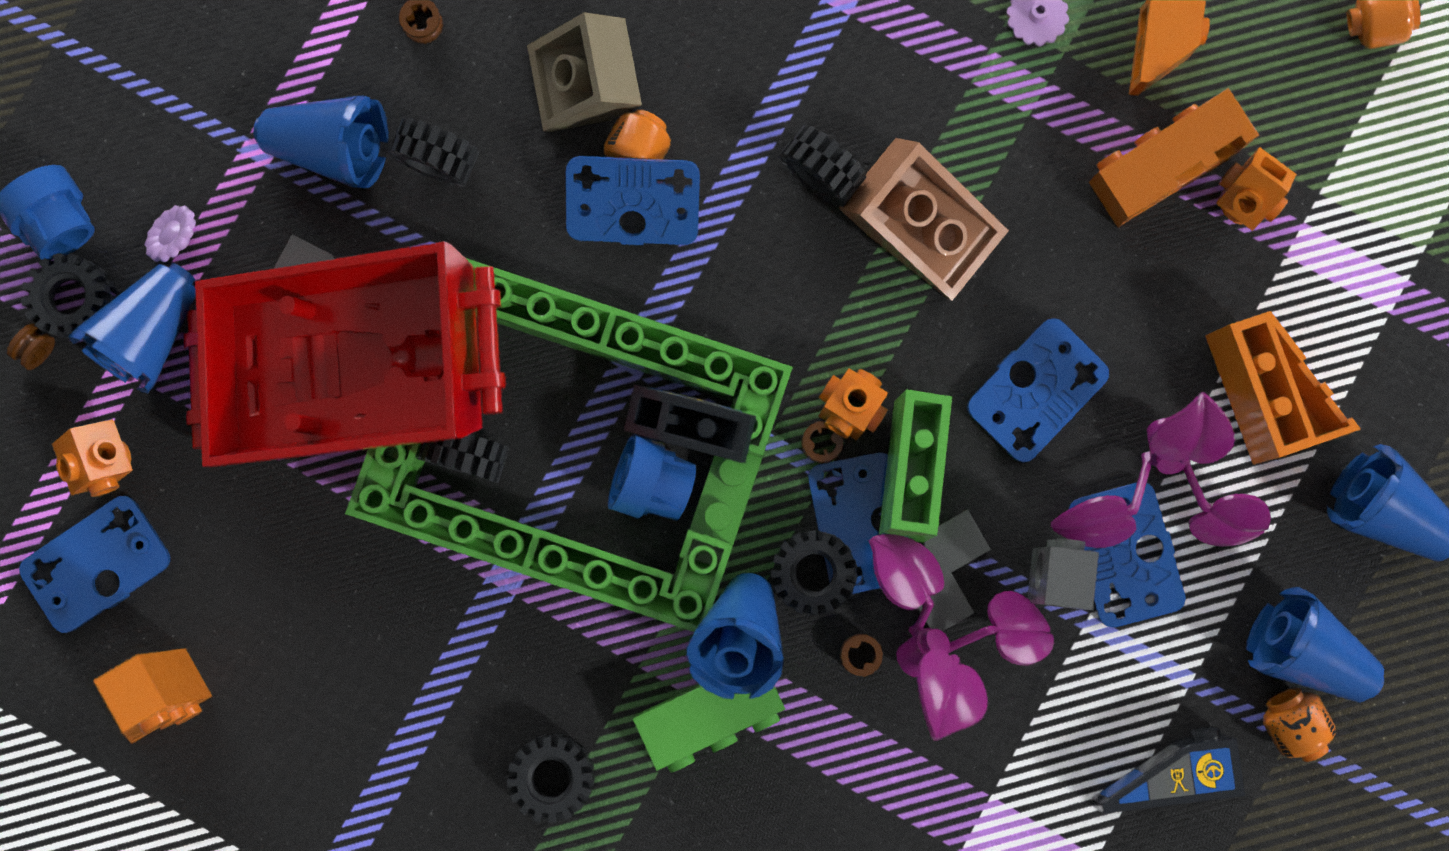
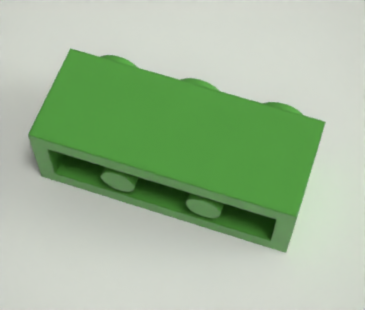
[879,389,952,543]
[633,684,785,773]

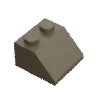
[527,12,642,132]

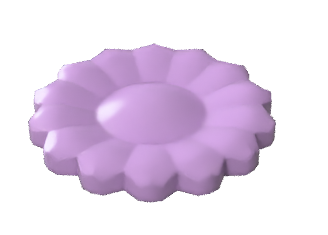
[1007,0,1069,47]
[144,205,196,262]

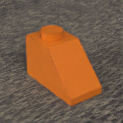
[1129,0,1210,96]

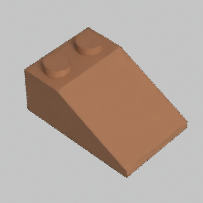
[839,138,1009,301]

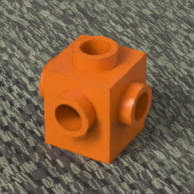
[1216,147,1297,231]
[818,368,888,441]
[52,419,133,497]

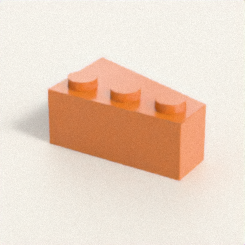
[1089,88,1259,227]
[1205,311,1361,465]
[93,648,212,744]

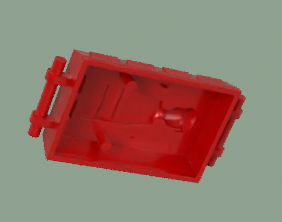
[183,242,506,467]

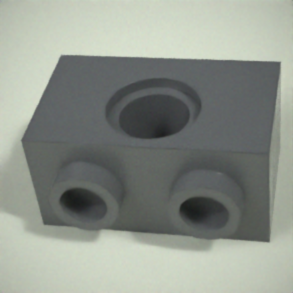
[1027,538,1099,610]

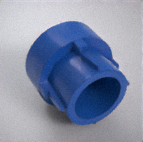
[0,165,95,260]
[608,434,696,521]

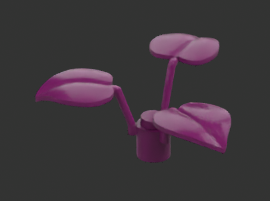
[1051,392,1271,548]
[868,534,1054,740]

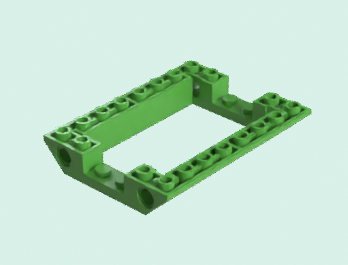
[345,258,793,632]

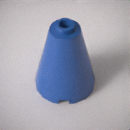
[253,95,389,188]
[69,263,196,394]
[1327,444,1449,561]
[686,573,784,699]
[1246,587,1384,702]

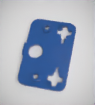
[566,156,700,245]
[967,318,1109,462]
[808,453,888,594]
[1069,482,1186,628]
[19,496,170,633]

